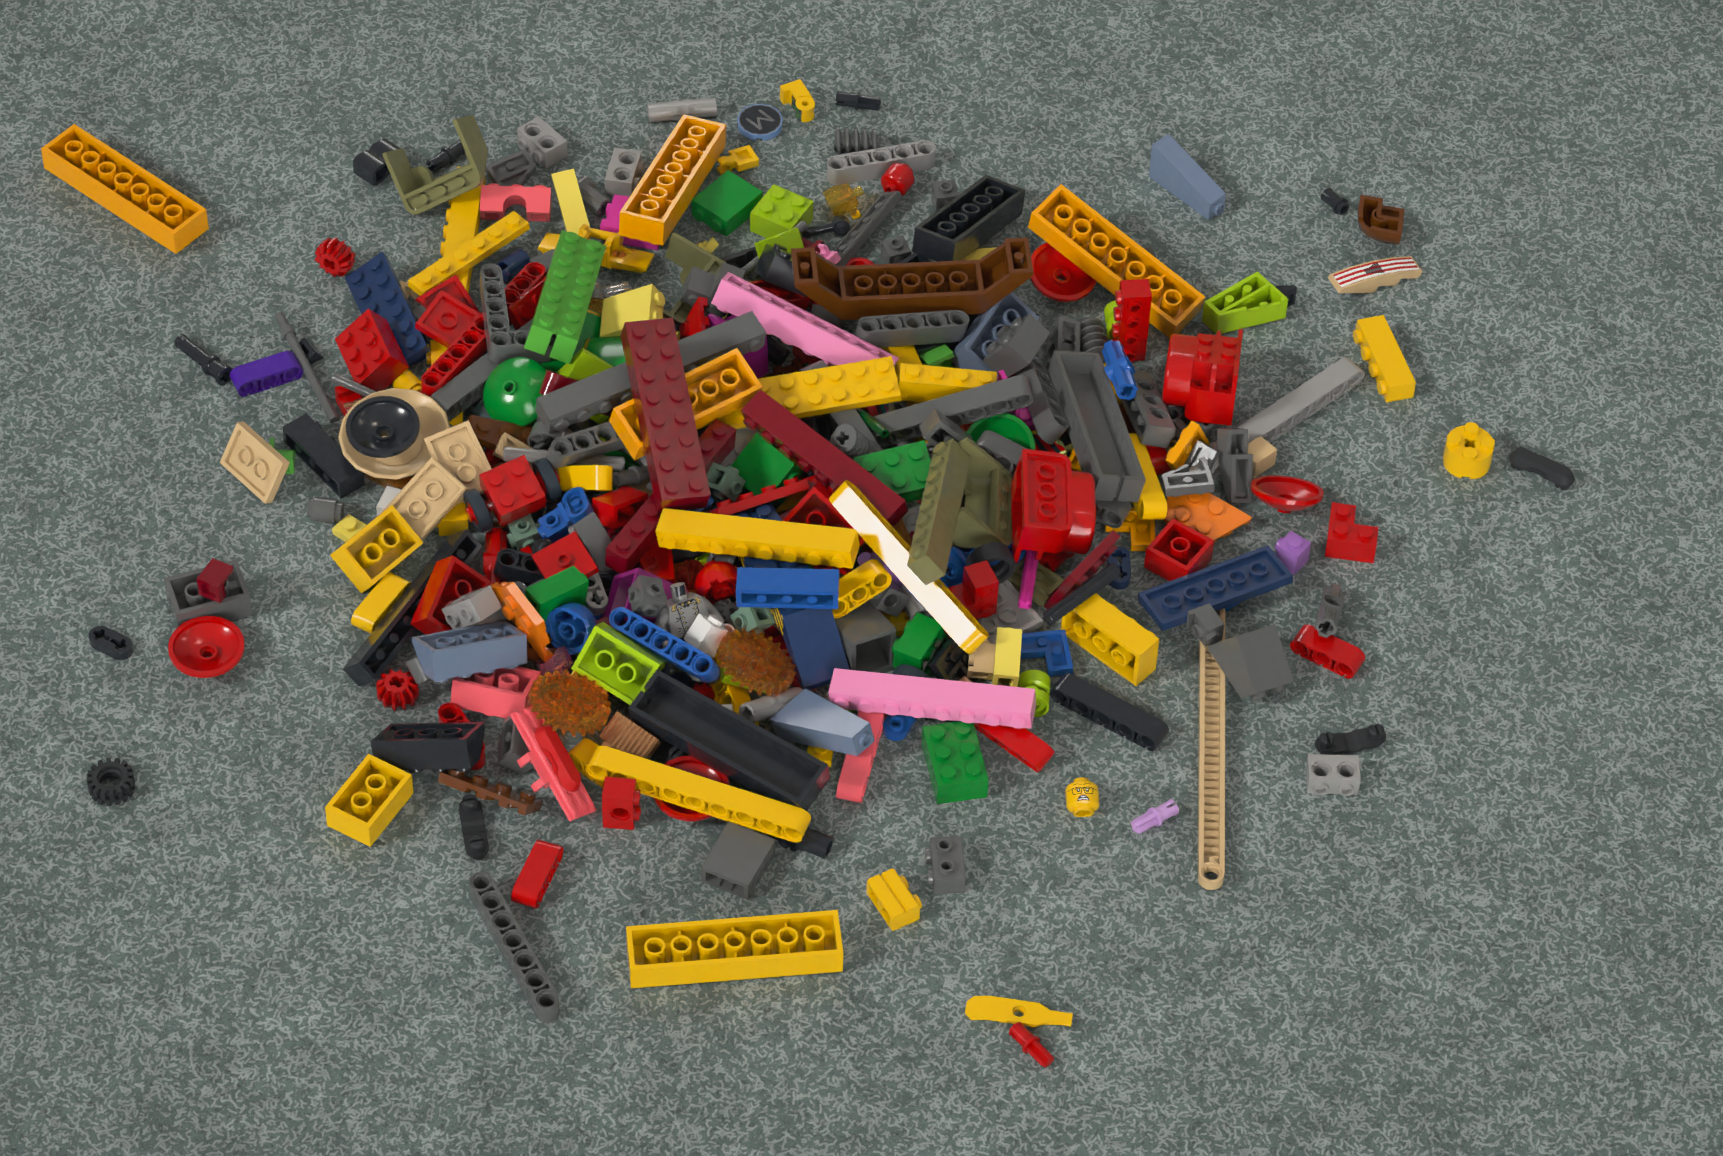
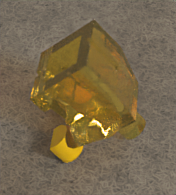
[822,183,864,220]

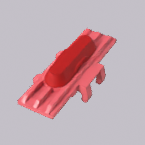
[510,704,597,822]

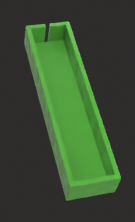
[524,230,606,364]

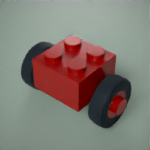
[463,455,562,533]

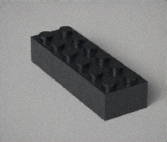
[912,175,1026,262]

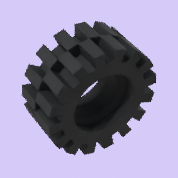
[86,758,135,806]

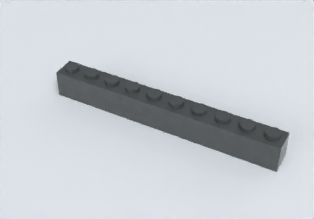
[536,311,766,434]

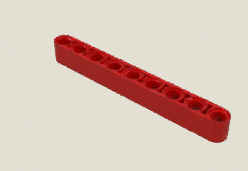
[420,262,546,397]

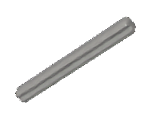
[503,447,625,471]

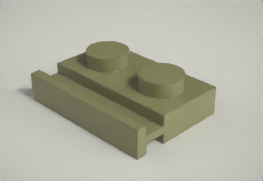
[1008,557,1065,607]

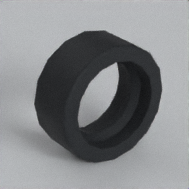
[966,542,1016,584]

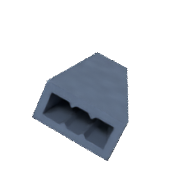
[1149,134,1226,220]
[770,689,875,756]

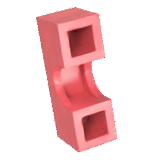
[480,183,552,222]

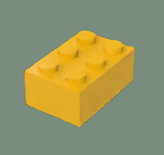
[330,505,423,593]
[325,754,413,847]

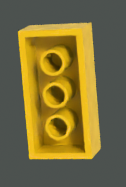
[1061,593,1159,686]

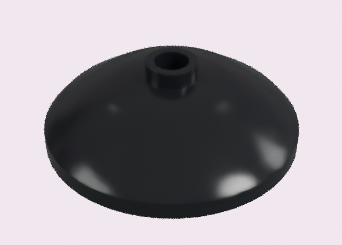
[346,396,420,458]

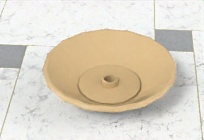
[338,388,450,480]

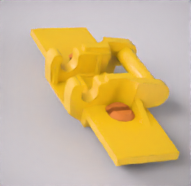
[538,224,655,273]

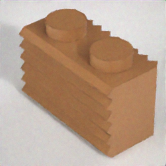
[599,711,661,760]

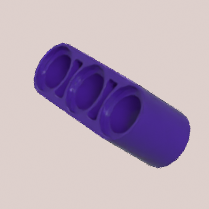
[230,351,303,397]

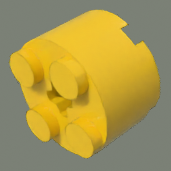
[1443,422,1495,479]

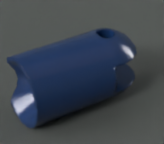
[496,249,530,284]

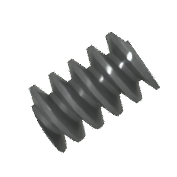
[834,126,881,155]
[1077,317,1107,362]
[830,423,876,460]

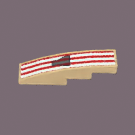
[1328,256,1423,293]

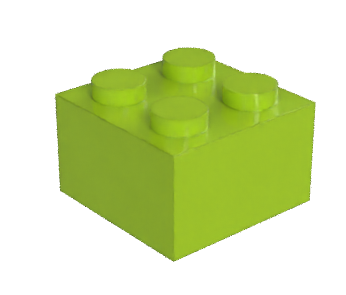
[750,184,814,238]

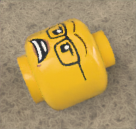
[1065,777,1100,817]

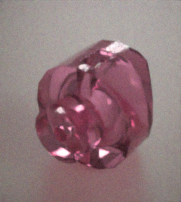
[536,647,574,685]

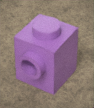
[1274,531,1311,575]

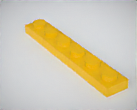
[408,211,530,296]

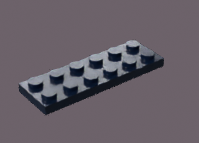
[345,251,431,366]
[1138,545,1293,631]

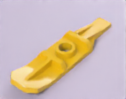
[965,996,1073,1028]

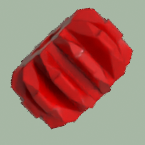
[315,237,356,278]
[376,668,419,711]

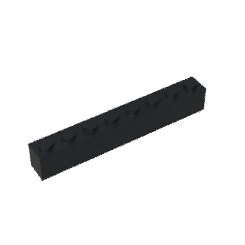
[343,529,483,686]

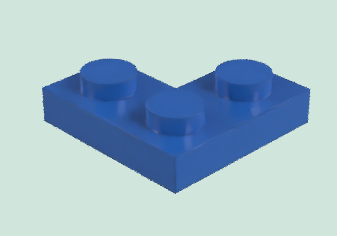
[1020,630,1073,677]

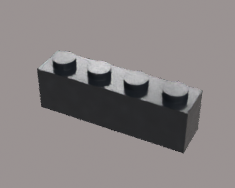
[282,413,365,499]

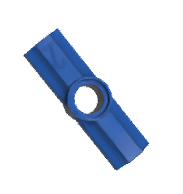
[1102,340,1138,400]

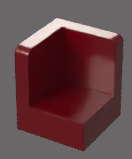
[197,558,234,603]

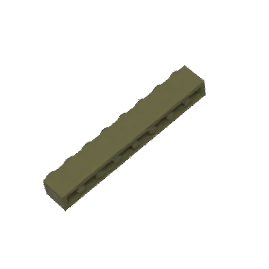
[907,438,971,586]

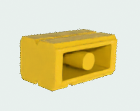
[866,868,922,931]

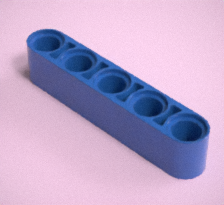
[609,607,720,683]

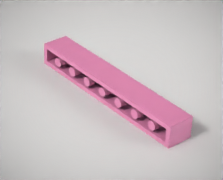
[711,272,899,368]
[828,668,1036,729]

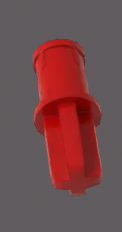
[1008,1022,1054,1068]

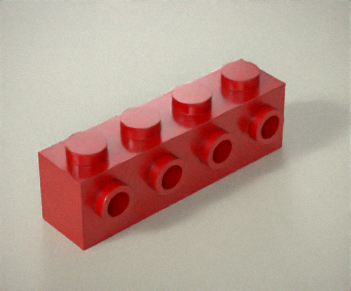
[1111,279,1152,362]

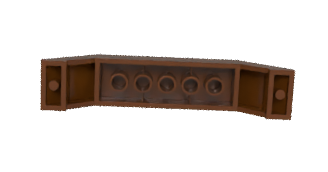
[791,237,1033,320]

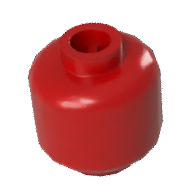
[881,163,915,196]

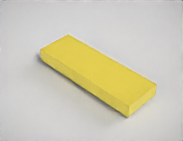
[551,169,590,236]

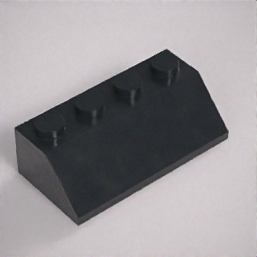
[370,722,485,773]

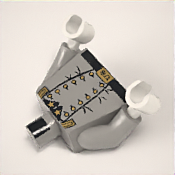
[654,582,734,649]

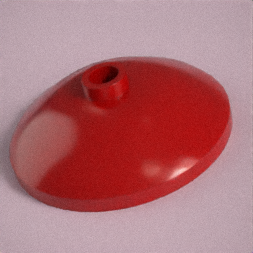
[1030,243,1097,302]
[1250,475,1324,513]
[168,616,245,678]
[653,756,729,821]

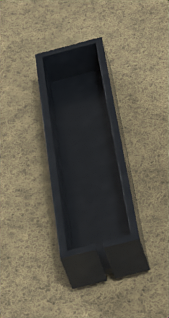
[628,669,830,811]

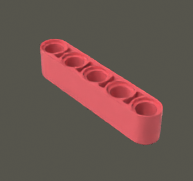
[836,711,887,803]

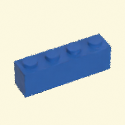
[736,567,840,609]

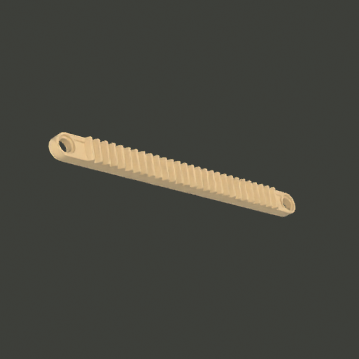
[1197,608,1225,890]

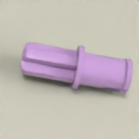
[1131,799,1179,834]

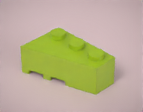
[1202,271,1288,334]

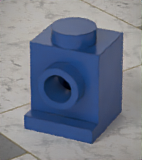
[537,502,574,543]

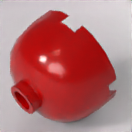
[694,560,738,605]

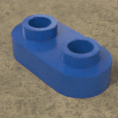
[562,487,593,524]
[883,715,918,741]

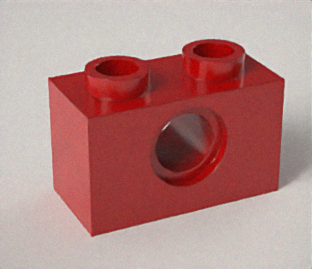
[602,777,641,830]

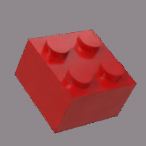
[1144,518,1214,581]

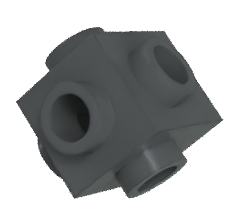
[628,575,667,618]

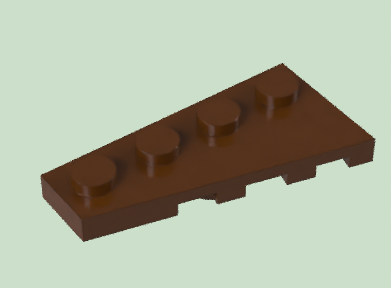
[467,415,533,451]
[438,769,543,815]

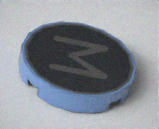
[737,104,783,141]

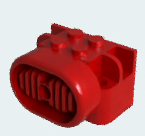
[1162,329,1243,426]
[1011,449,1096,563]

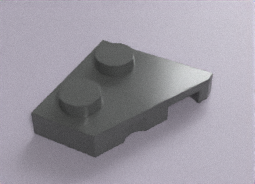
[485,149,536,186]
[1162,457,1214,497]

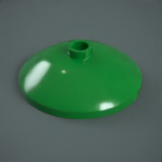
[483,357,546,426]
[967,413,1035,450]

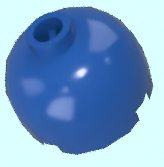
[545,602,597,655]

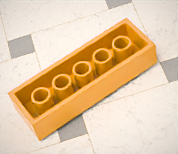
[609,348,763,461]

